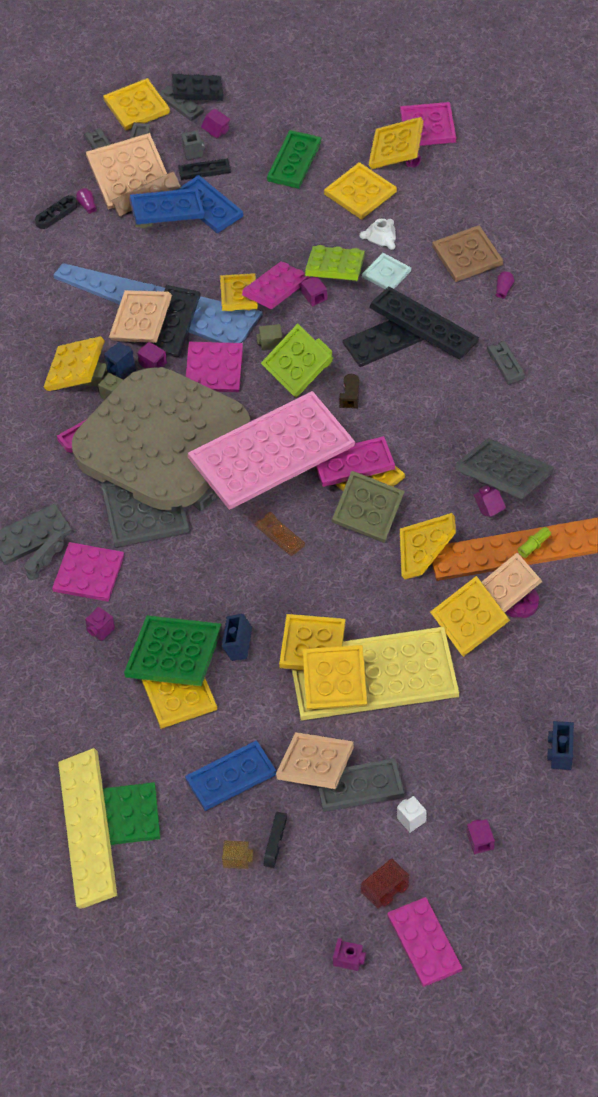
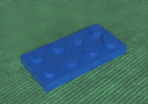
[177,175,243,234]
[129,188,205,225]
[185,740,277,811]

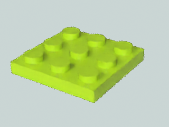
[305,245,365,281]
[261,323,333,398]

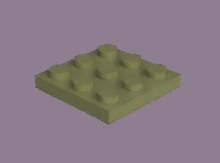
[331,471,405,543]

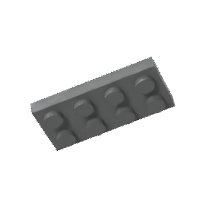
[0,504,72,565]
[317,758,404,812]

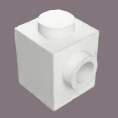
[397,796,426,832]

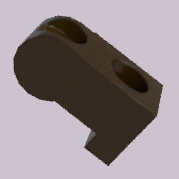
[339,374,359,409]

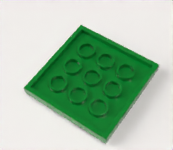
[124,615,222,686]

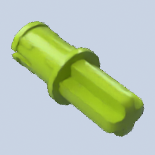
[517,527,551,558]

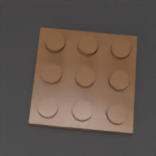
[432,225,503,282]

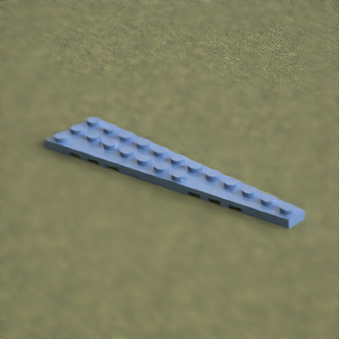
[54,263,263,343]

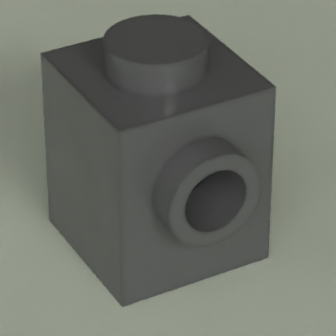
[181,130,205,160]

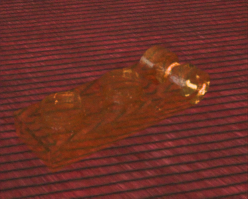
[255,511,305,557]

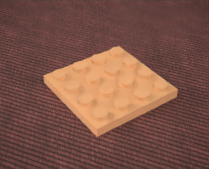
[86,133,167,210]

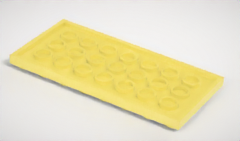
[292,627,459,721]

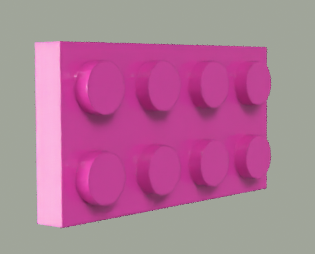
[242,261,310,309]
[315,436,395,487]
[387,897,462,987]

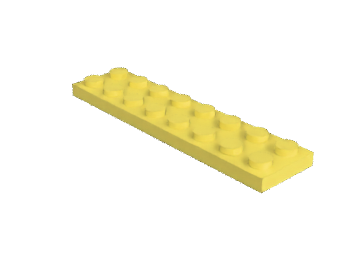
[58,748,117,909]

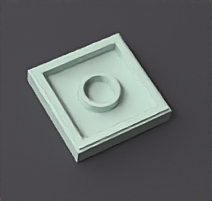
[362,253,411,289]

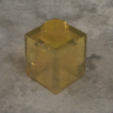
[222,840,253,869]

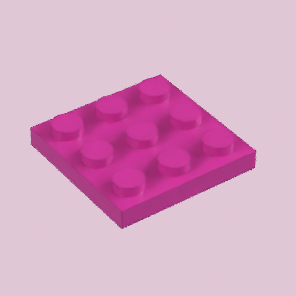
[400,102,456,146]
[186,342,243,392]
[52,542,124,602]

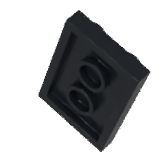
[171,73,223,101]

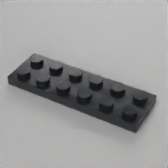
[369,286,479,360]

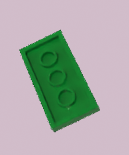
[267,130,321,189]

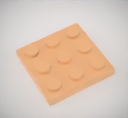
[109,290,172,343]
[276,732,354,789]

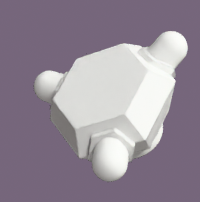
[359,219,396,250]

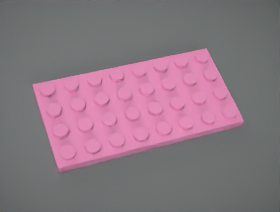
[188,391,355,510]

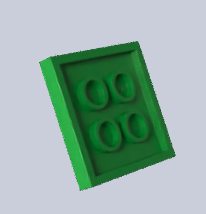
[103,782,160,845]

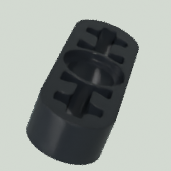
[35,195,78,229]
[264,812,287,868]

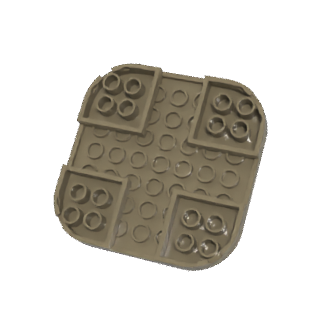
[72,367,250,510]

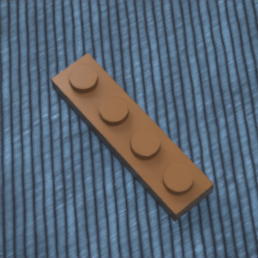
[111,171,180,216]

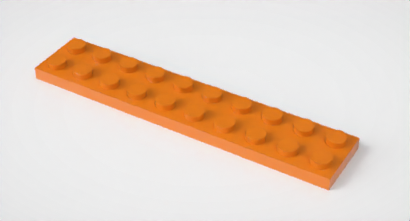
[432,517,598,581]

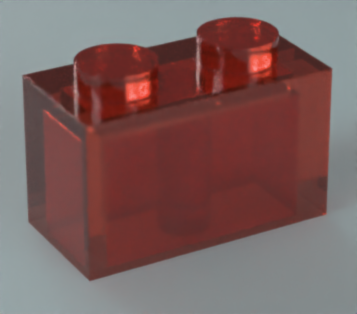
[361,858,409,909]

